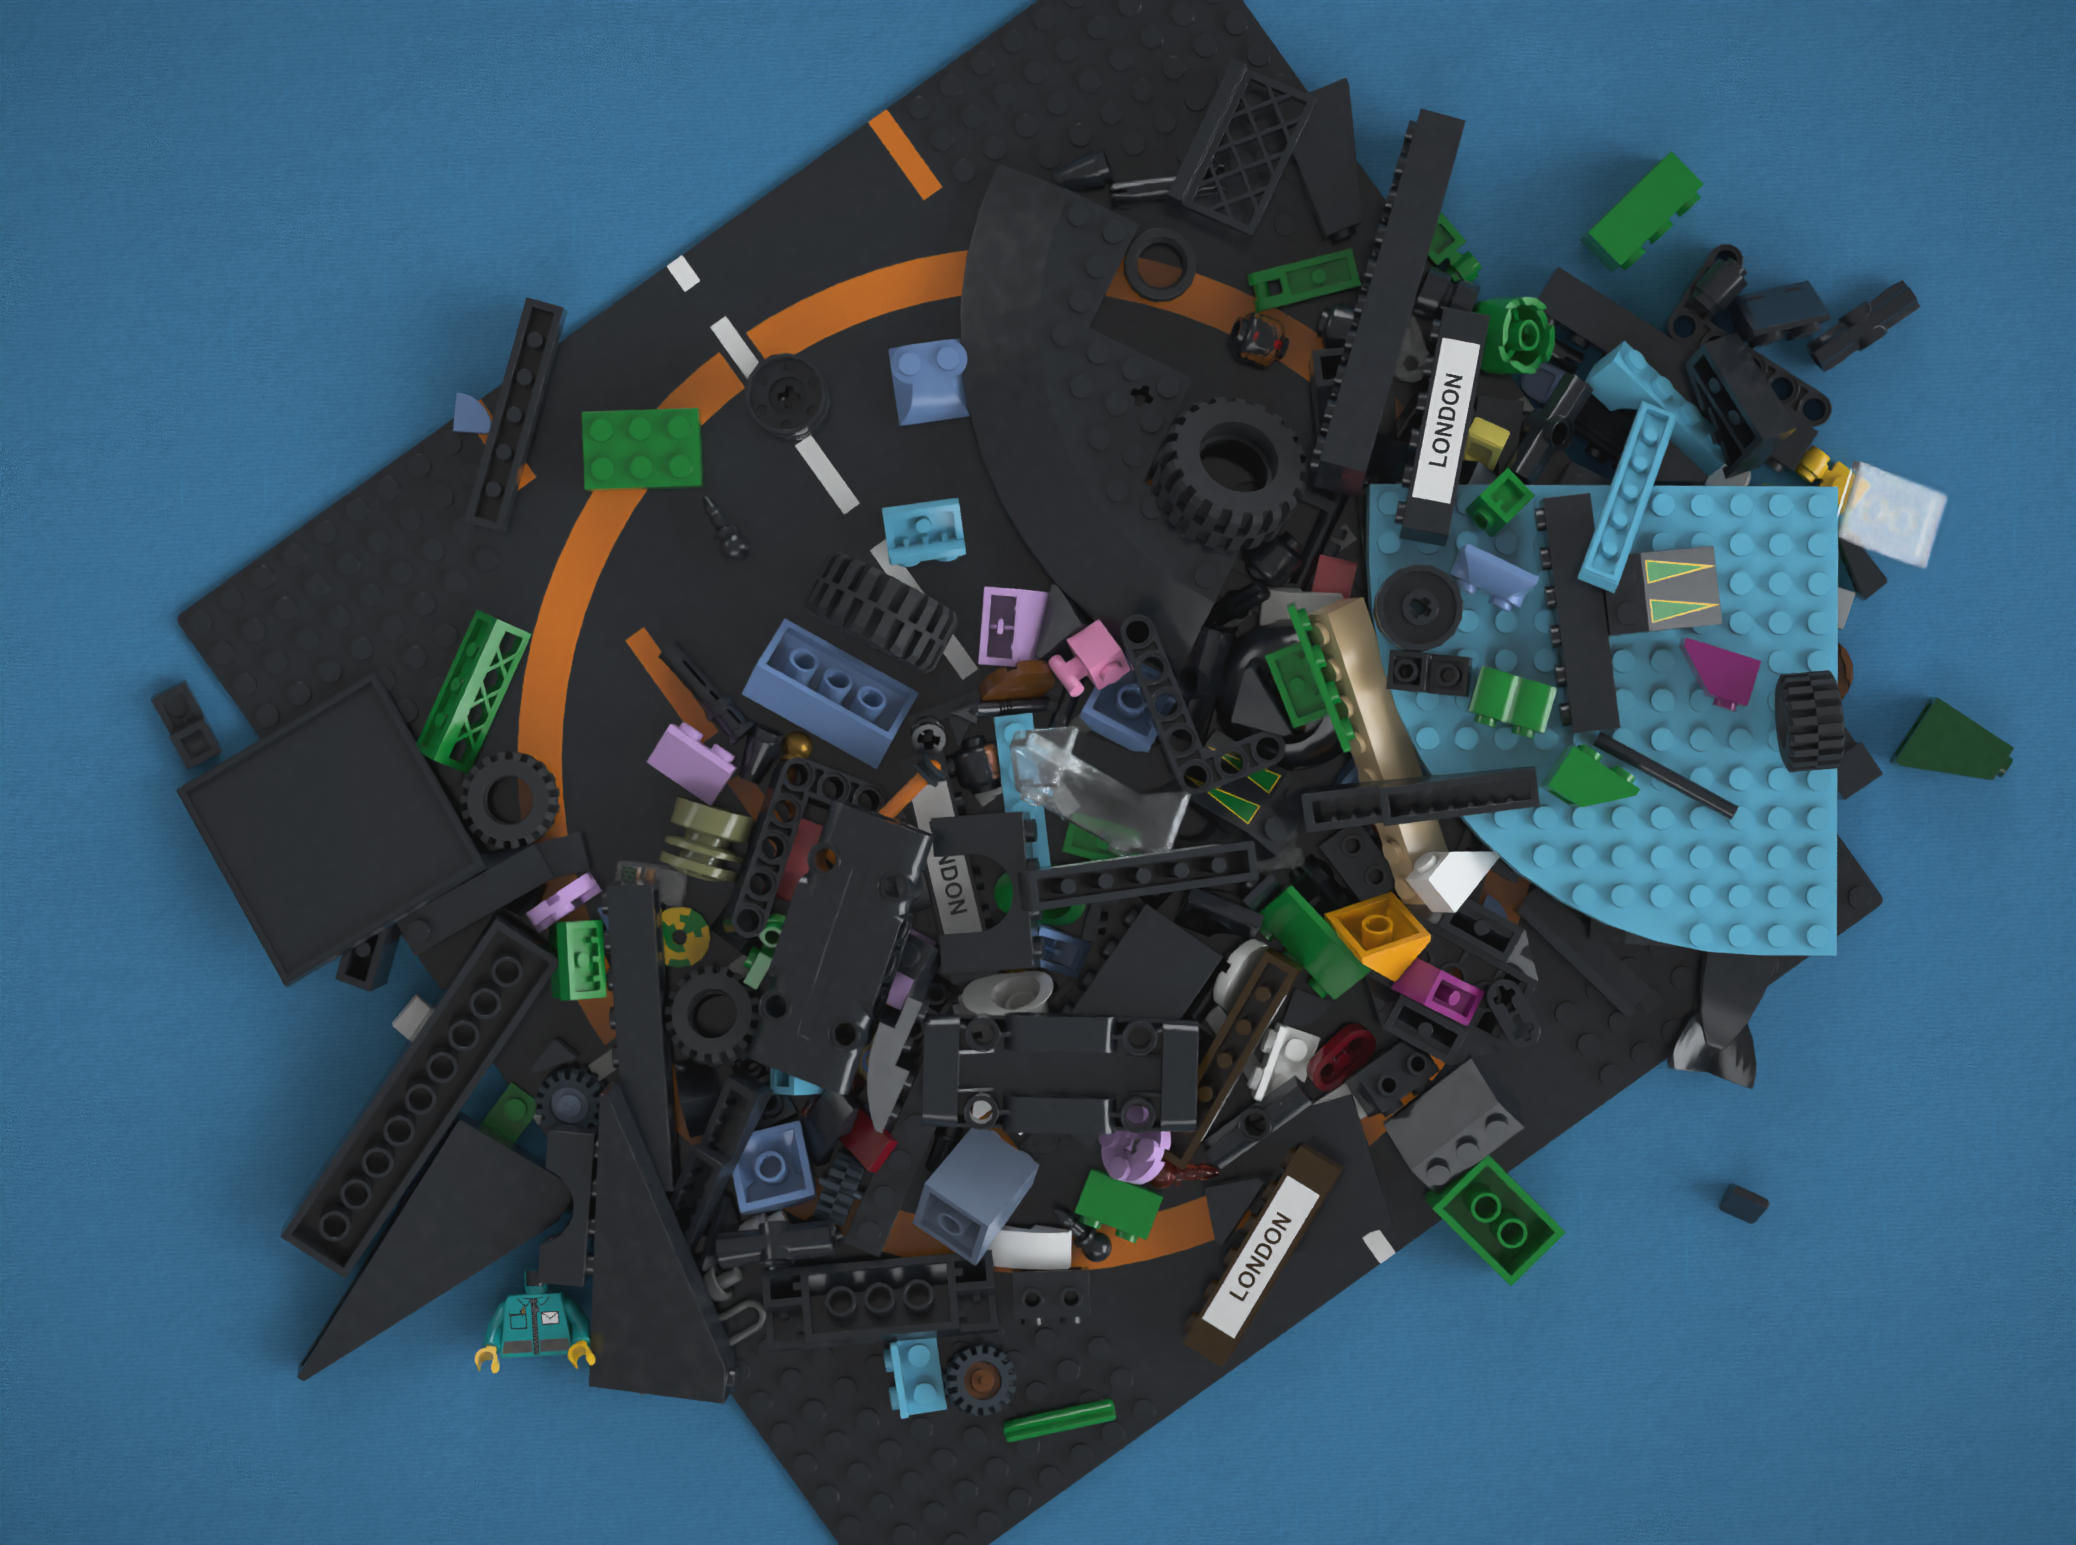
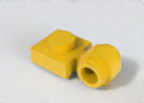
[1794,445,1869,515]

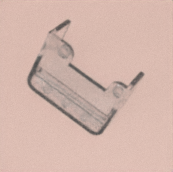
[1009,726,1191,856]

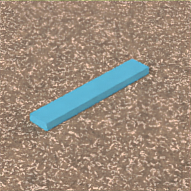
[1577,401,1678,593]

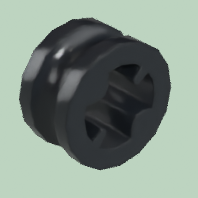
[910,716,946,755]

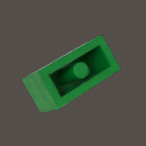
[1074,1166,1163,1243]

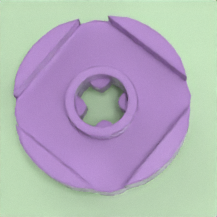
[526,872,602,933]
[1098,1105,1171,1185]

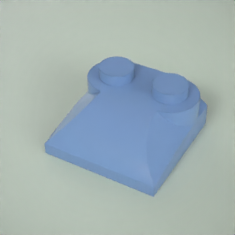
[888,339,969,426]
[1449,543,1539,612]
[1080,653,1178,752]
[732,1120,817,1215]

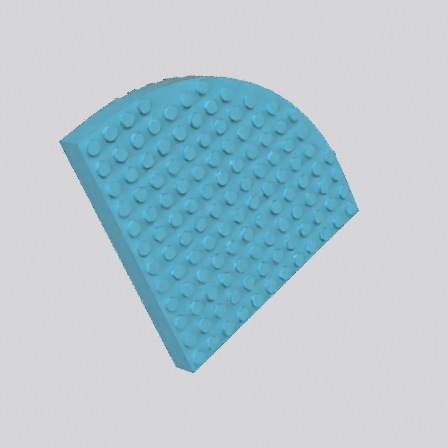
[1366,484,1838,956]

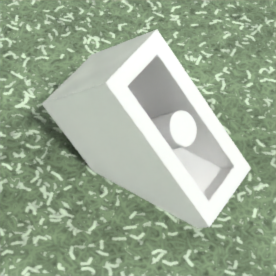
[1405,852,1499,913]

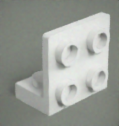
[1247,1022,1320,1101]

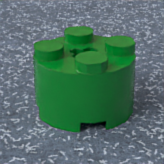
[1472,297,1555,374]

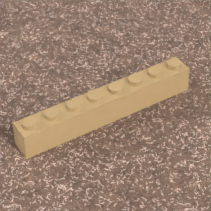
[1308,597,1448,905]

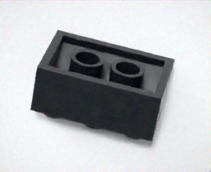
[1383,1054,1524,1194]

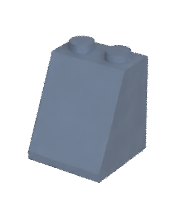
[913,1128,1039,1266]

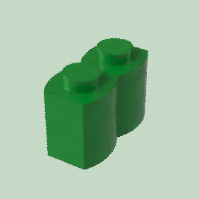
[1467,666,1557,739]

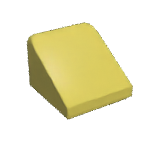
[1463,417,1510,471]

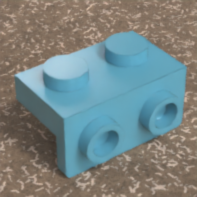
[882,498,966,567]

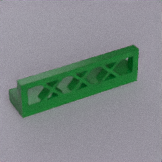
[417,610,532,774]

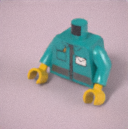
[474,1269,596,1373]

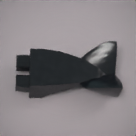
[1667,951,1778,1089]

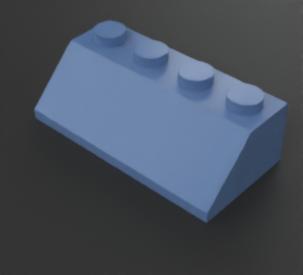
[742,619,919,769]

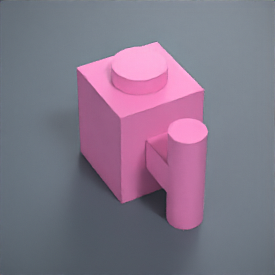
[1048,619,1131,697]

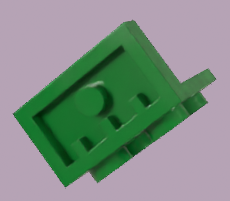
[548,920,607,1001]

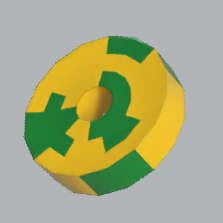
[662,906,711,968]

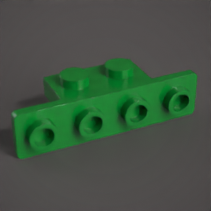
[1265,602,1356,753]

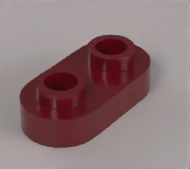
[1306,1024,1376,1091]

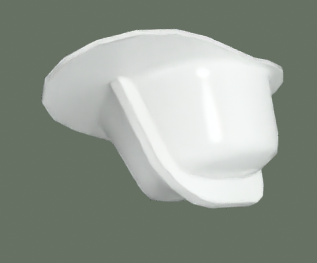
[961,970,1054,1016]

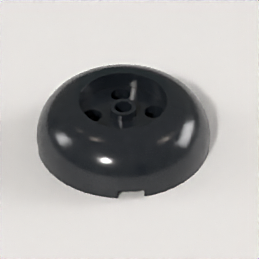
[1215,619,1343,771]

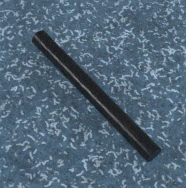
[1593,732,1739,820]

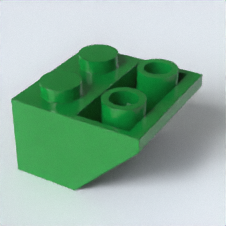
[1540,744,1640,808]

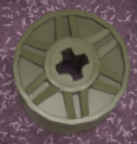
[659,797,755,882]

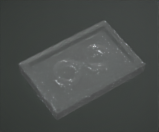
[1838,461,1947,569]

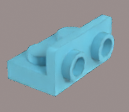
[883,1338,947,1419]

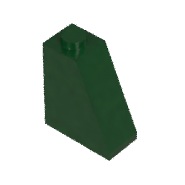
[1889,697,2014,780]

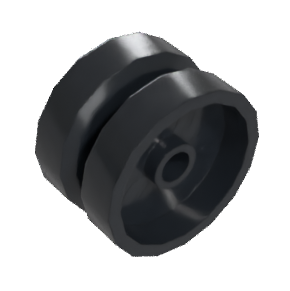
[1373,564,1463,652]

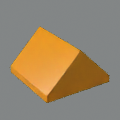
[1324,891,1431,982]

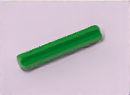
[1003,1399,1116,1442]

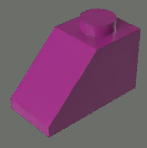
[1679,637,1761,712]
[1391,958,1485,1027]

